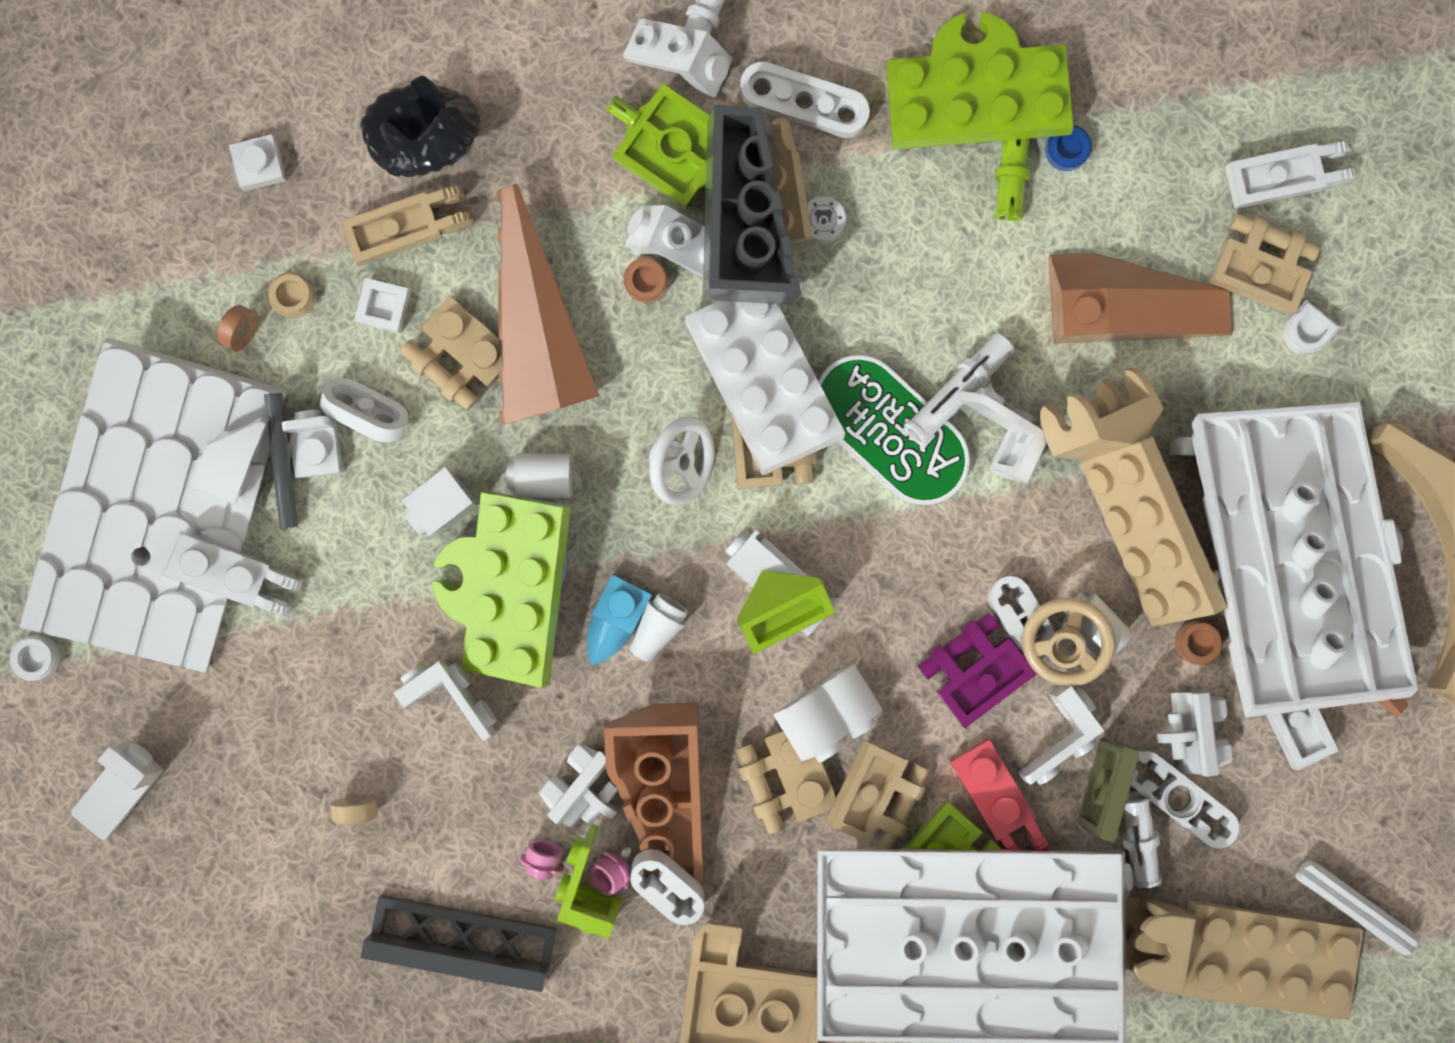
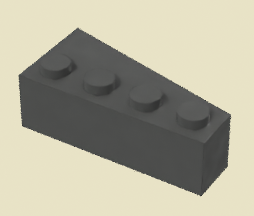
[702,105,802,305]

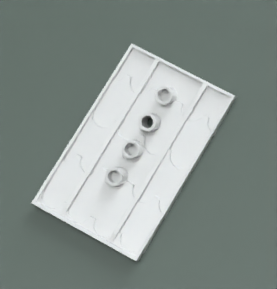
[19,338,288,673]
[1191,402,1418,718]
[817,848,1127,1043]

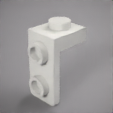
[623,19,733,98]
[625,205,705,277]
[957,388,1047,483]
[394,659,497,741]
[1018,685,1104,785]
[71,741,165,840]

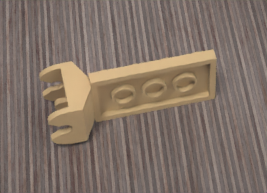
[1040,368,1227,627]
[1125,895,1363,1020]

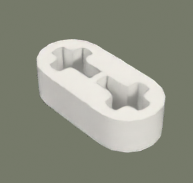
[987,576,1054,654]
[630,849,705,925]

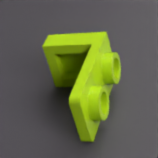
[555,824,623,939]

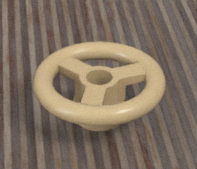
[1022,598,1115,686]

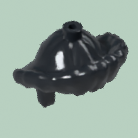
[360,75,480,177]

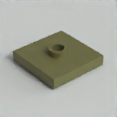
[1077,738,1140,843]

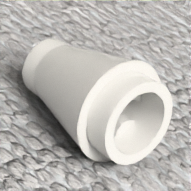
[629,593,689,663]

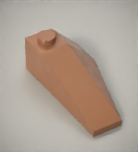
[1048,253,1232,344]
[604,703,704,890]

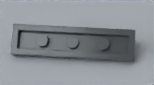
[361,895,557,992]

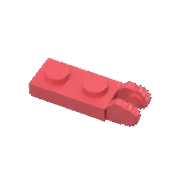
[949,738,1051,851]

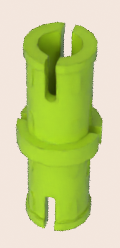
[994,138,1031,222]

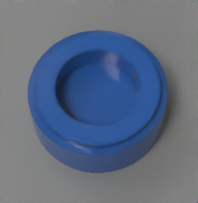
[1045,125,1092,172]

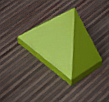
[736,570,835,654]

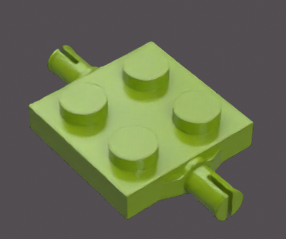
[606,83,710,210]

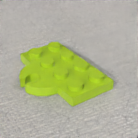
[887,11,1073,150]
[432,491,571,688]

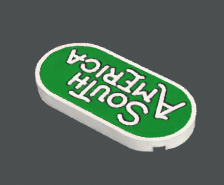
[818,355,970,505]

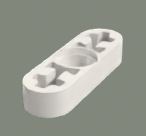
[1131,749,1239,848]

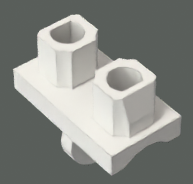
[1157,692,1233,777]
[539,743,618,828]

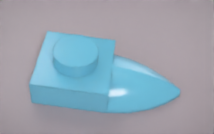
[587,574,652,665]

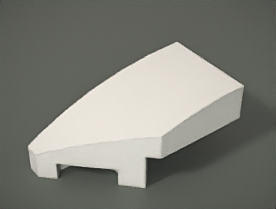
[191,417,269,504]

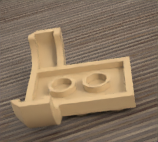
[679,921,818,1043]

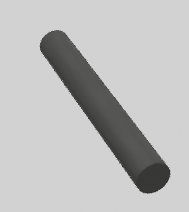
[264,393,298,529]

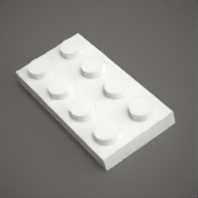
[685,301,845,476]

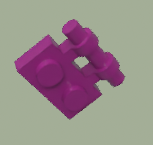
[917,612,1037,728]

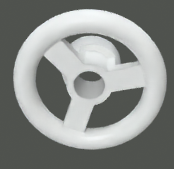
[649,417,715,505]

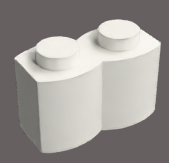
[773,664,883,762]

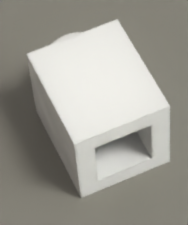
[402,467,479,538]

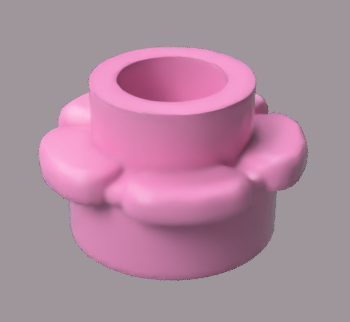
[520,840,565,880]
[588,852,630,896]

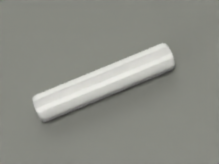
[1295,859,1419,955]

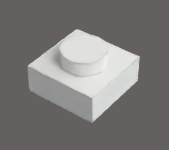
[229,134,287,192]

